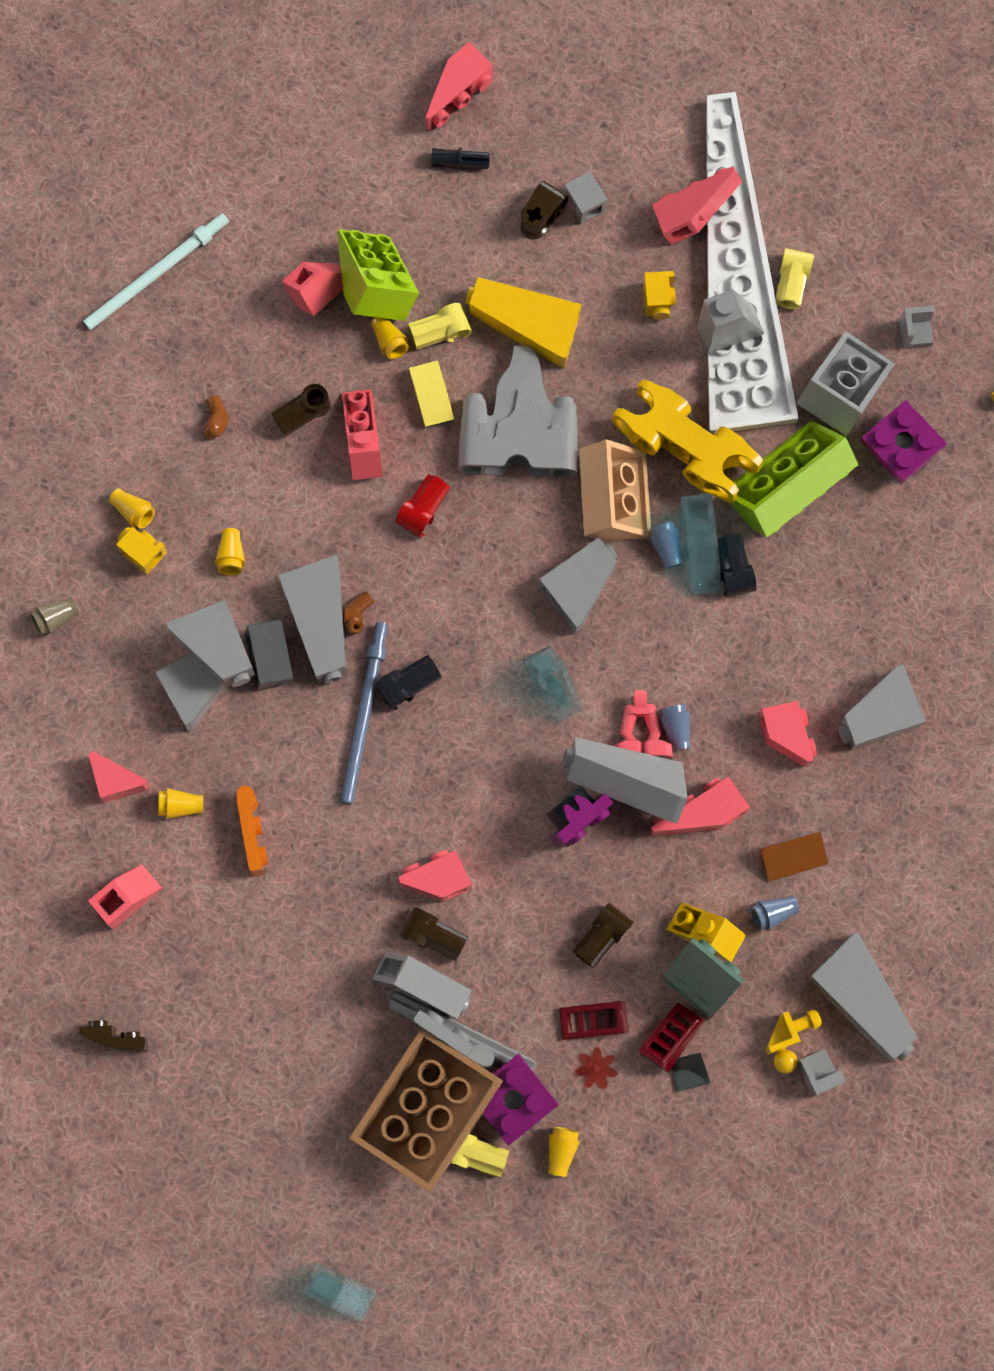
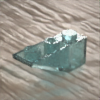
[678,493,722,595]

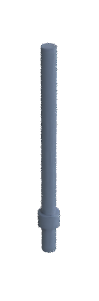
[340,622,388,804]

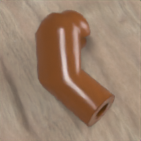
[202,395,229,440]
[343,591,375,635]

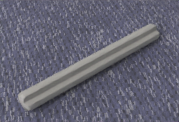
[389,992,536,1070]

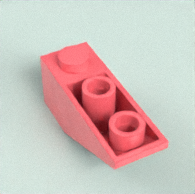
[426,42,493,131]
[652,166,742,245]
[342,389,383,480]
[649,776,750,836]

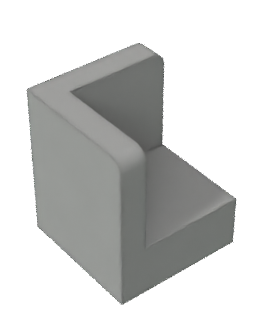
[565,171,608,224]
[899,306,934,348]
[798,1049,846,1097]

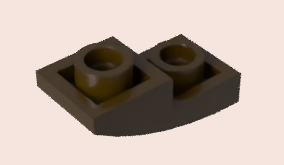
[79,1020,148,1052]

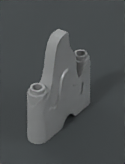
[457,346,578,478]

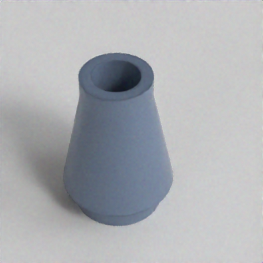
[649,522,683,569]
[659,704,691,751]
[750,896,799,931]

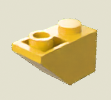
[667,902,746,962]

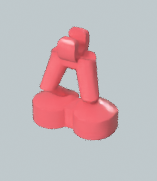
[613,690,673,760]

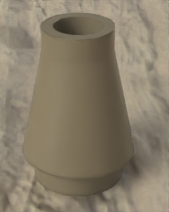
[30,597,79,635]

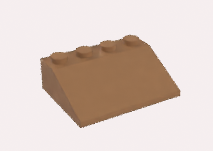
[349,1028,503,1193]

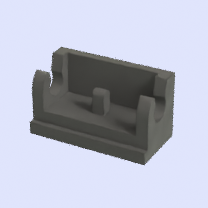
[245,620,293,691]

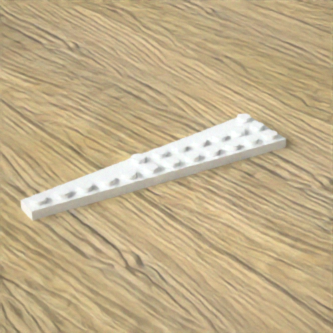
[706,92,799,434]

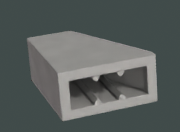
[697,290,764,354]
[539,537,617,634]
[166,600,255,687]
[156,654,226,732]
[838,664,926,750]
[372,951,472,1019]

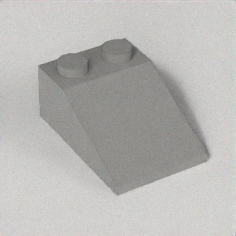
[796,331,895,436]

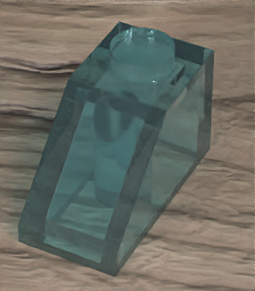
[523,645,583,723]
[302,1262,377,1322]

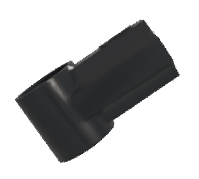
[715,533,757,597]
[375,655,442,711]

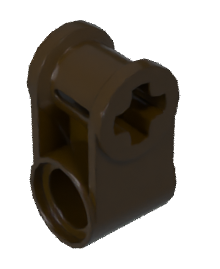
[521,180,569,239]

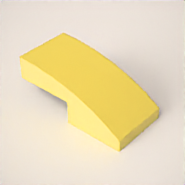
[408,360,454,427]

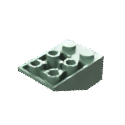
[661,938,744,1020]

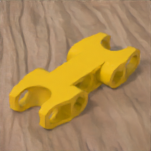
[612,379,763,503]

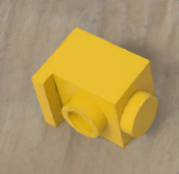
[643,271,676,320]
[116,527,168,575]

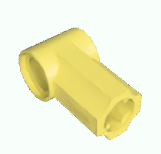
[776,248,814,310]
[408,303,472,350]
[451,1134,509,1178]

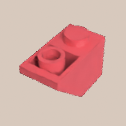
[282,262,343,316]
[759,701,817,767]
[398,850,472,902]
[88,865,163,930]

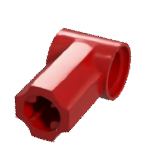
[395,474,450,538]

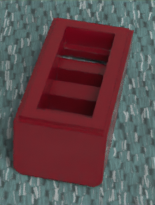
[559,1001,629,1040]
[639,1003,704,1073]

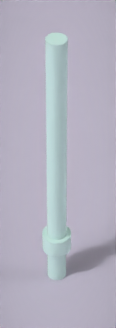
[83,213,229,330]

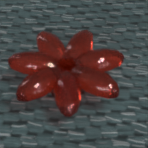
[576,1047,618,1089]

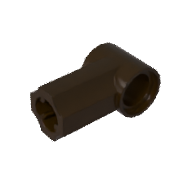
[271,384,331,437]
[573,902,634,969]
[399,907,468,962]

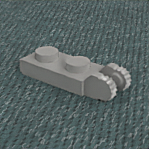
[413,1009,495,1069]

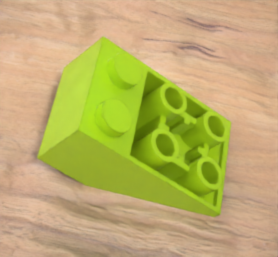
[337,229,419,321]

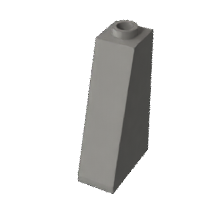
[278,555,347,685]
[562,737,687,823]
[808,932,917,1062]

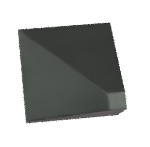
[672,1052,710,1092]

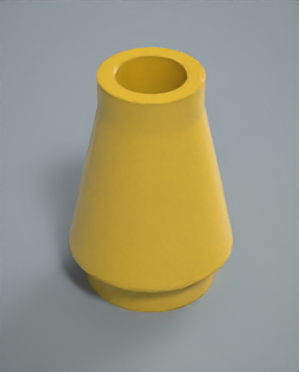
[371,317,409,360]
[109,488,155,529]
[215,528,245,576]
[158,788,203,819]
[548,1127,580,1177]

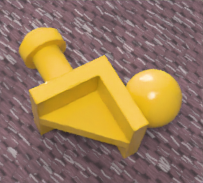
[765,1009,822,1074]

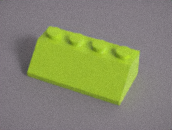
[730,420,859,538]

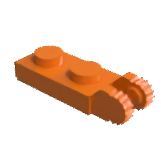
[236,785,269,876]

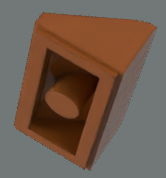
[759,832,828,882]

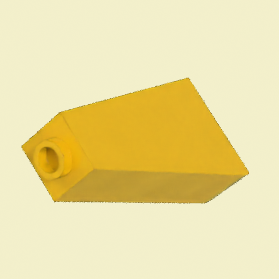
[465,277,581,368]

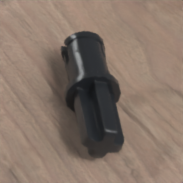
[431,147,490,171]

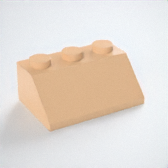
[579,439,652,541]

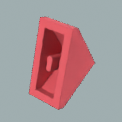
[89,751,150,803]

